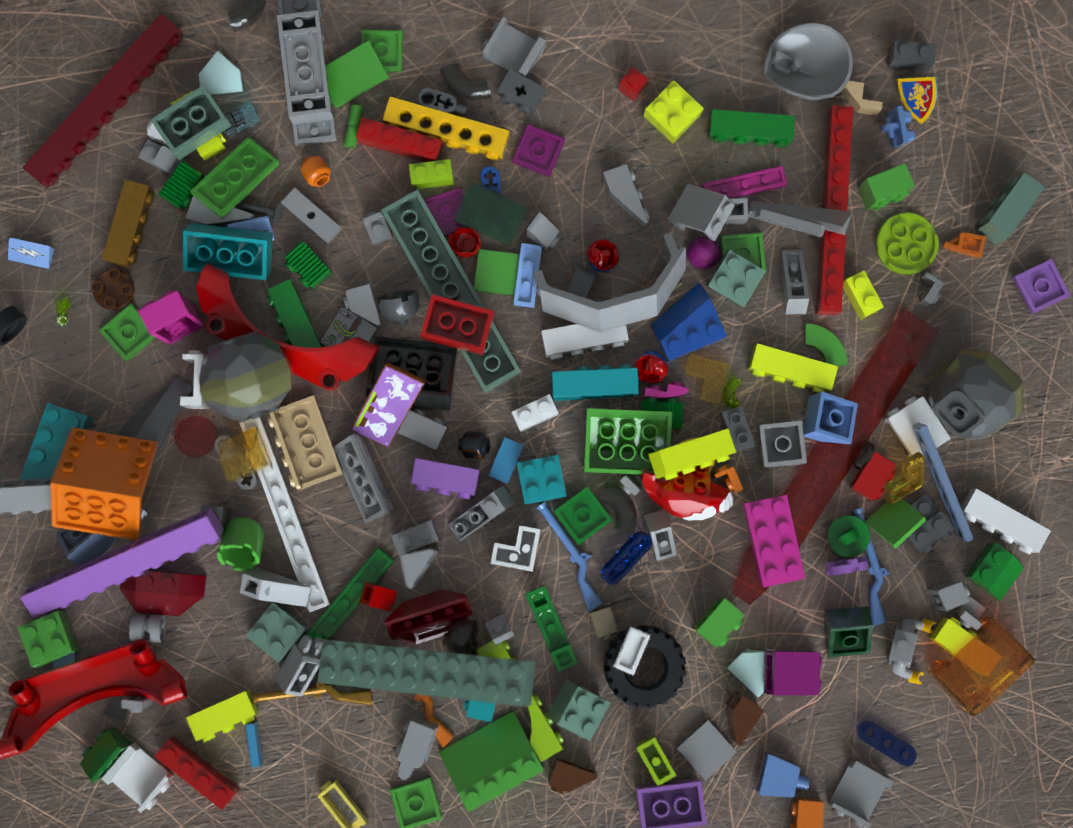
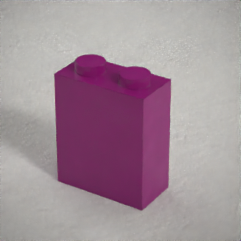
[764,650,822,695]

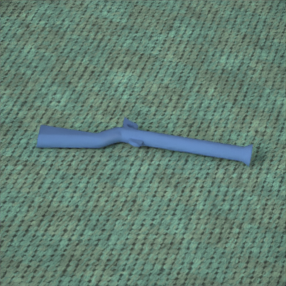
[536,501,603,612]
[851,507,891,626]

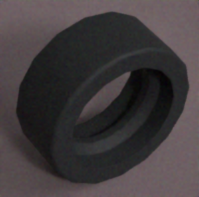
[0,306,27,346]

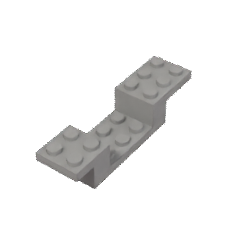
[277,0,337,146]

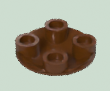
[91,268,134,310]

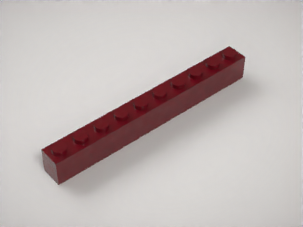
[22,13,184,188]

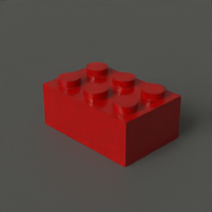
[420,294,495,355]

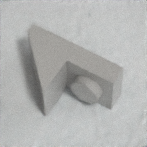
[138,140,186,176]

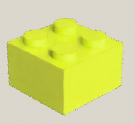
[643,80,704,144]

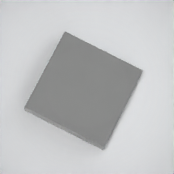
[676,719,736,781]

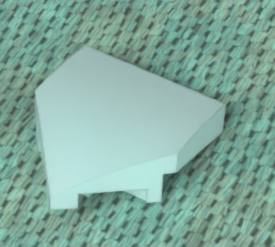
[199,50,244,95]
[727,649,774,697]

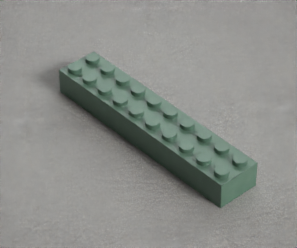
[381,189,521,394]
[318,639,535,706]

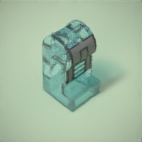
[223,101,261,136]

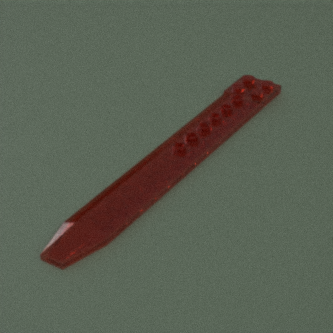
[732,308,938,605]

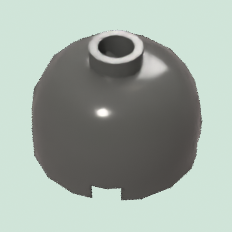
[377,290,420,325]

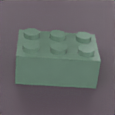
[150,85,231,160]
[976,172,1045,245]

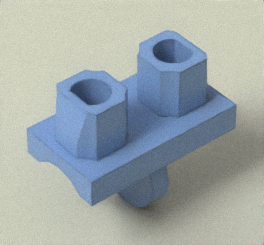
[880,106,915,148]

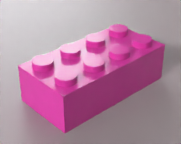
[138,290,206,345]
[742,495,805,588]

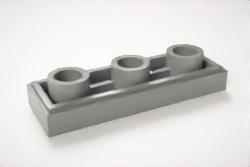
[281,187,342,244]

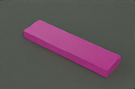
[702,165,788,199]

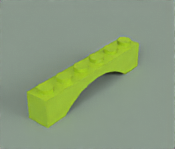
[476,640,564,762]

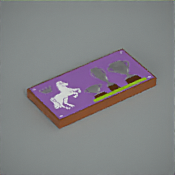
[350,362,425,448]

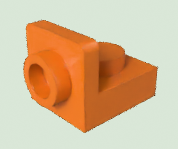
[712,465,744,494]

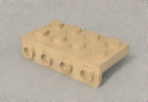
[267,395,343,490]

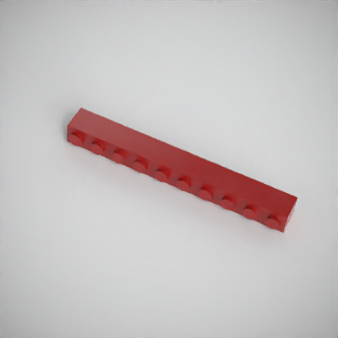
[816,105,853,316]

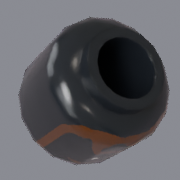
[458,431,490,459]

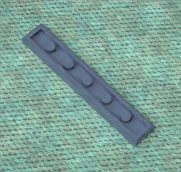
[912,423,974,542]

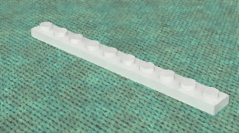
[239,417,330,612]

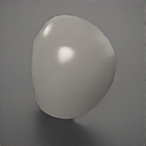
[762,23,853,101]

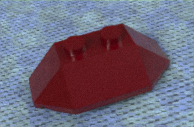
[120,570,207,616]
[384,589,473,644]

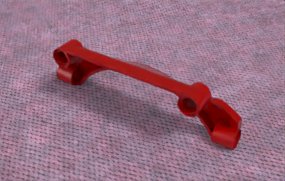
[196,263,379,391]
[0,639,187,759]

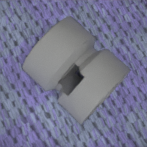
[129,615,166,643]

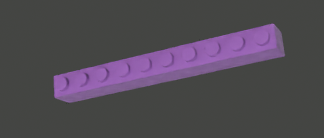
[20,508,224,618]

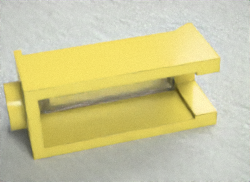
[318,779,368,828]

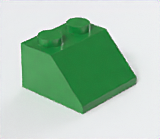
[965,543,1024,602]
[80,727,133,783]

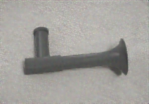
[234,201,283,224]

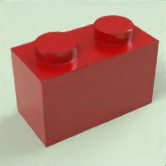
[849,451,896,501]

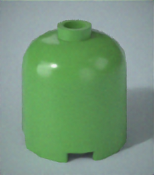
[217,517,264,571]

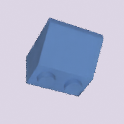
[803,391,858,444]

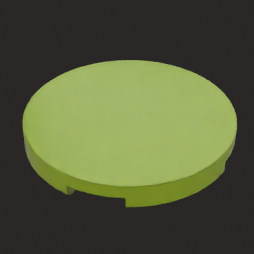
[875,212,939,275]

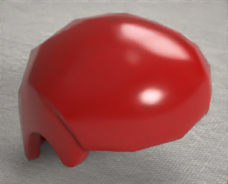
[448,227,481,258]

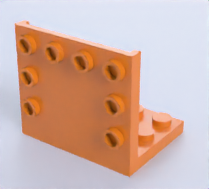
[51,427,158,540]

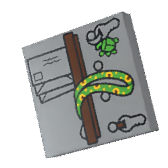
[320,307,378,347]

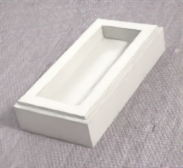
[613,626,650,675]

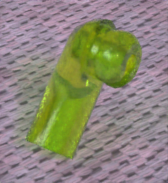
[56,298,72,326]

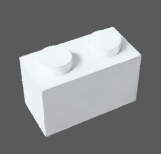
[511,394,558,433]

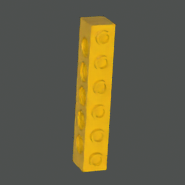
[383,97,509,160]

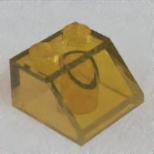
[217,427,272,482]

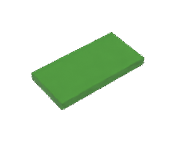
[190,136,279,219]

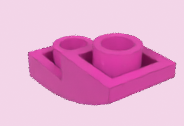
[643,382,689,399]

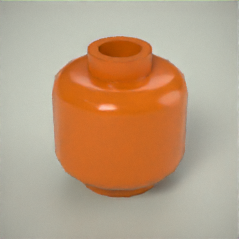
[300,156,331,187]

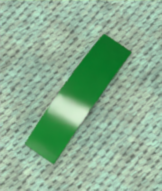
[525,585,578,672]

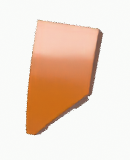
[943,232,987,258]

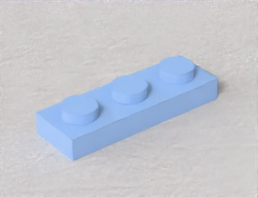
[513,243,542,308]

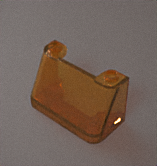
[928,616,1035,716]

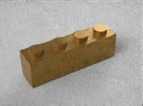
[102,180,155,269]

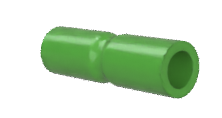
[344,105,363,148]

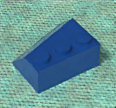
[650,282,727,363]

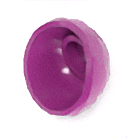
[686,236,720,269]

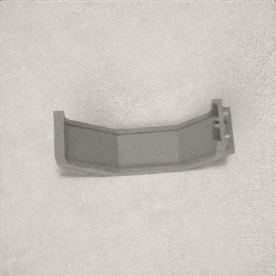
[534,233,686,332]

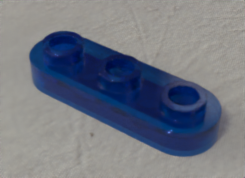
[601,531,652,585]
[857,721,917,766]

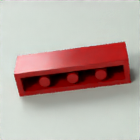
[356,117,443,162]
[154,736,240,810]

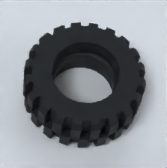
[603,625,686,709]

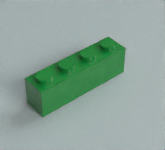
[708,109,795,148]
[267,279,322,348]

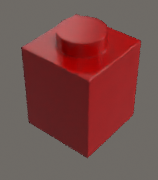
[618,67,648,102]
[359,582,397,612]

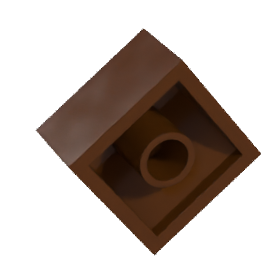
[726,691,765,747]

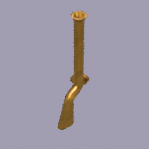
[253,682,373,706]

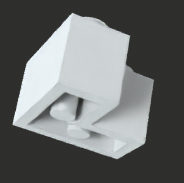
[491,526,540,572]

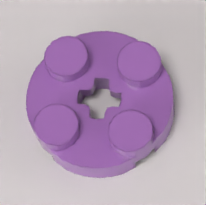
[825,556,869,576]

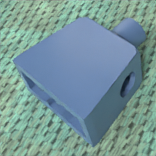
[756,752,810,797]

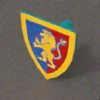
[897,76,937,124]

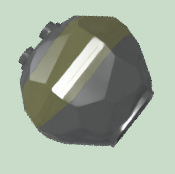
[199,331,293,423]
[929,349,1024,440]

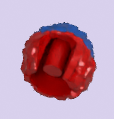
[587,239,619,273]
[635,350,668,384]

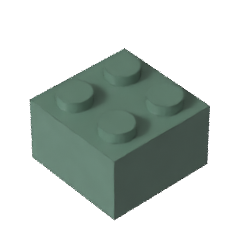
[706,250,766,307]
[246,602,309,663]
[546,679,611,741]

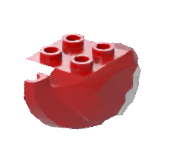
[641,465,733,521]

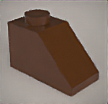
[548,758,597,794]

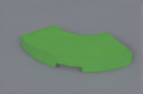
[804,324,848,366]

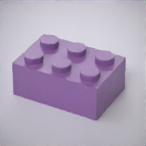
[411,459,480,500]
[635,777,707,828]

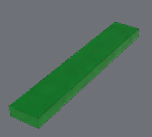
[306,547,395,650]

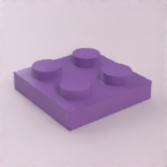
[1013,259,1071,314]

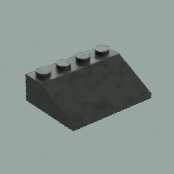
[366,336,458,411]

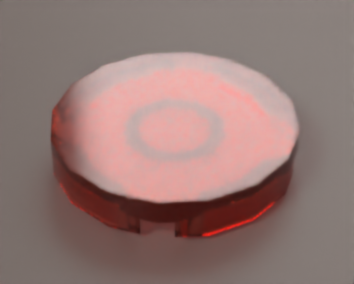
[174,416,217,458]

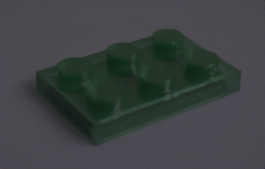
[454,182,528,247]

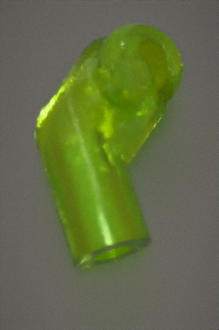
[722,377,742,409]

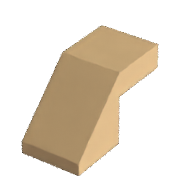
[841,81,883,116]

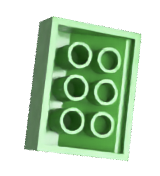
[583,408,672,474]
[439,710,544,812]

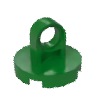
[828,515,870,557]

